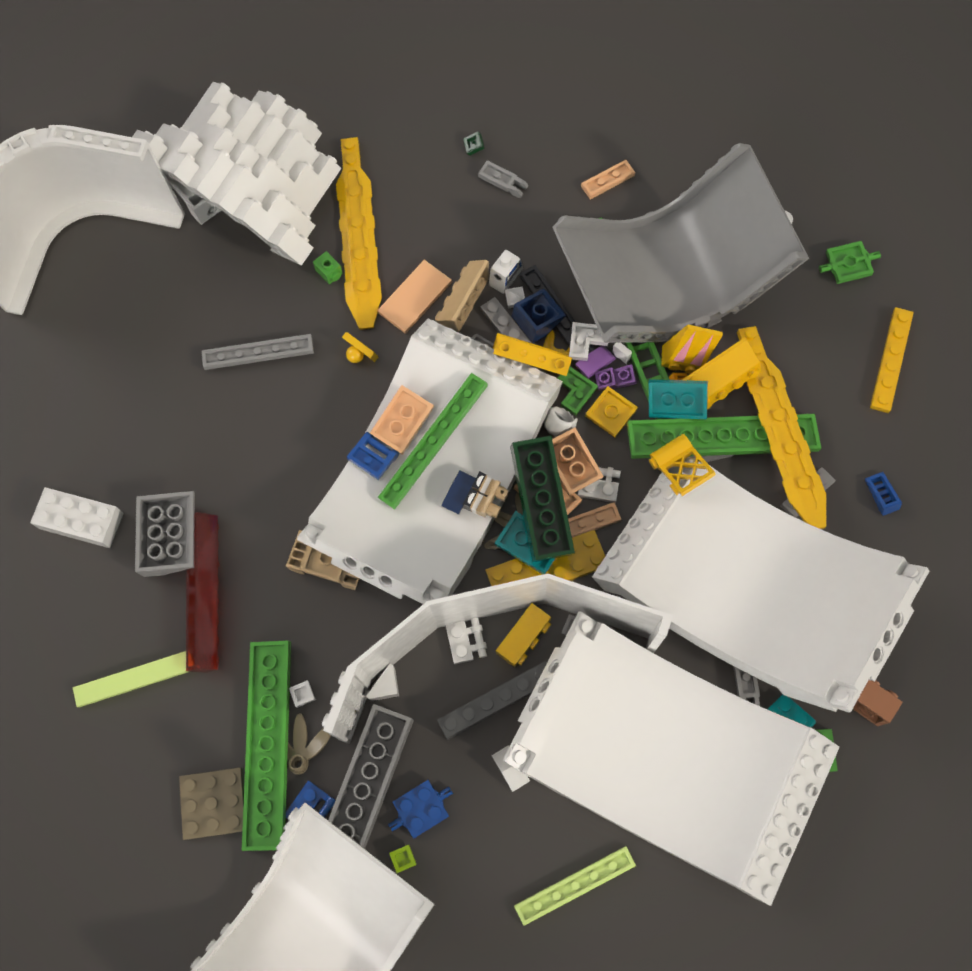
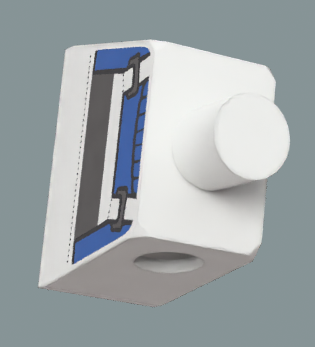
[489,250,523,294]

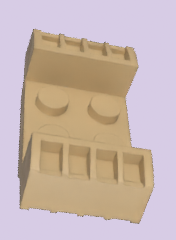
[286,530,359,590]

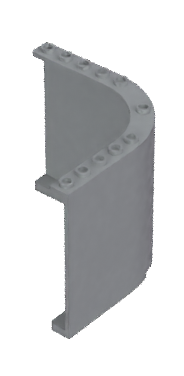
[552,143,809,343]

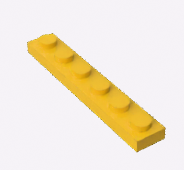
[870,307,914,413]

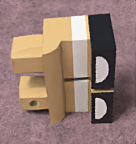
[463,471,509,518]

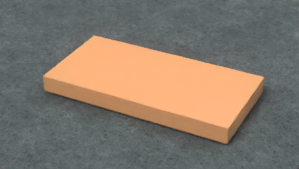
[377,260,452,334]

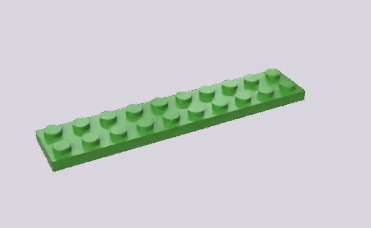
[627,414,821,459]
[242,640,291,851]

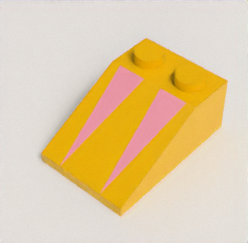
[661,324,723,374]

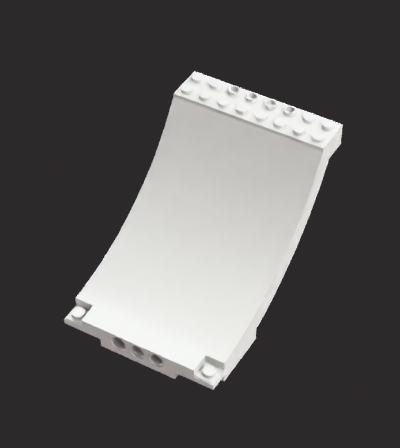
[297,319,563,604]
[592,457,929,713]
[502,612,839,906]

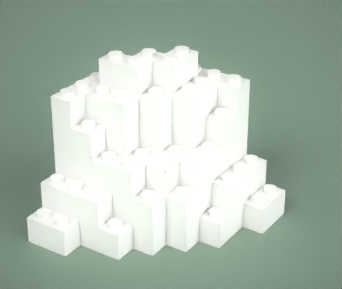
[132,82,341,266]

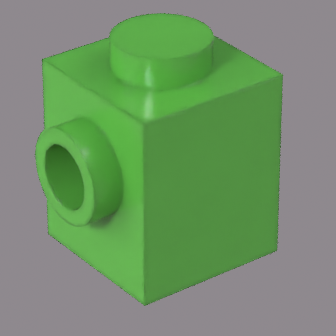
[313,251,343,285]

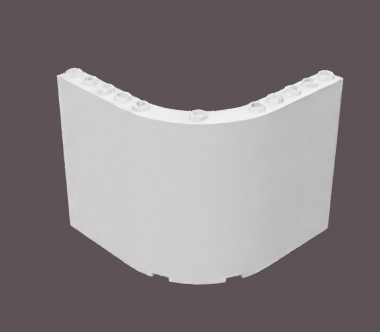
[0,125,185,315]
[190,803,434,971]

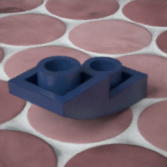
[441,470,476,514]

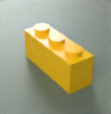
[496,603,552,667]

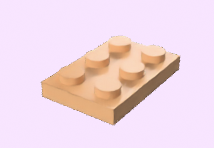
[370,385,435,455]

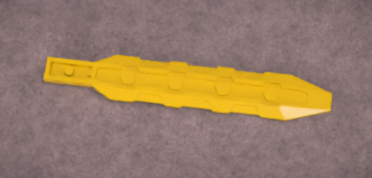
[336,137,382,330]
[737,326,826,529]

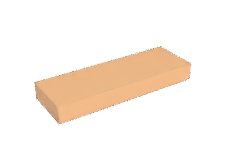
[581,160,636,199]
[568,502,622,538]

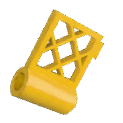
[649,434,716,496]

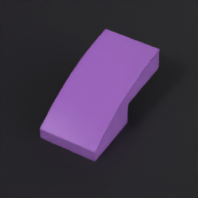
[575,345,616,379]

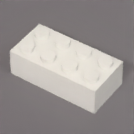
[30,487,124,548]

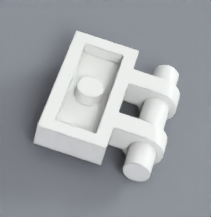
[578,467,621,503]
[446,617,487,665]

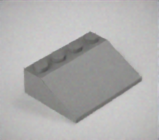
[135,491,195,577]

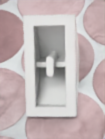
[366,663,399,701]
[491,745,530,792]

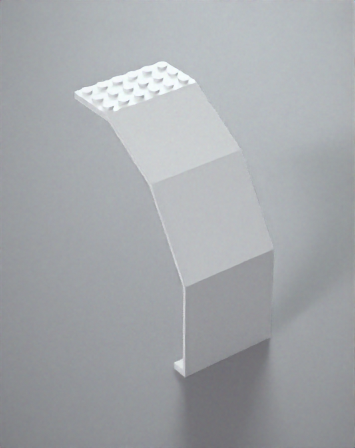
[322,573,673,744]

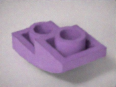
[595,364,637,390]

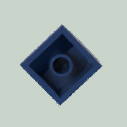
[511,289,566,343]

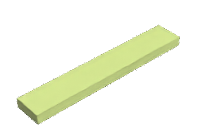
[73,650,195,707]
[514,846,636,926]

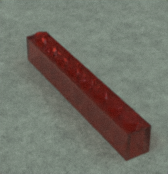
[186,512,219,673]

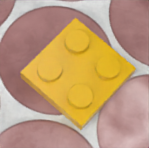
[585,386,638,438]

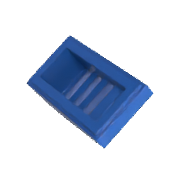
[865,472,902,516]

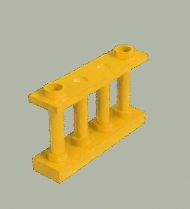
[493,333,572,376]

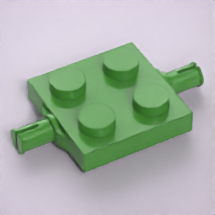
[819,241,881,284]

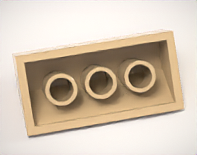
[435,260,489,333]

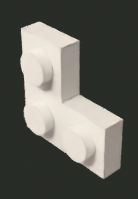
[569,322,608,361]

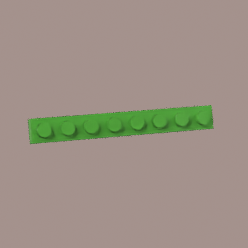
[378,373,488,510]

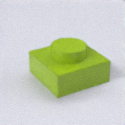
[389,845,417,873]

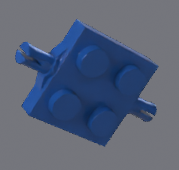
[388,780,453,839]

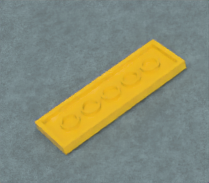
[485,530,606,586]

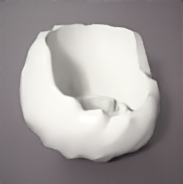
[543,406,578,437]

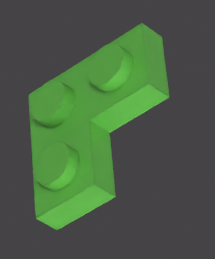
[557,367,598,416]

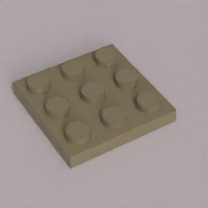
[179,768,244,840]

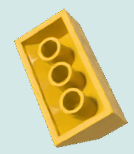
[682,337,762,410]

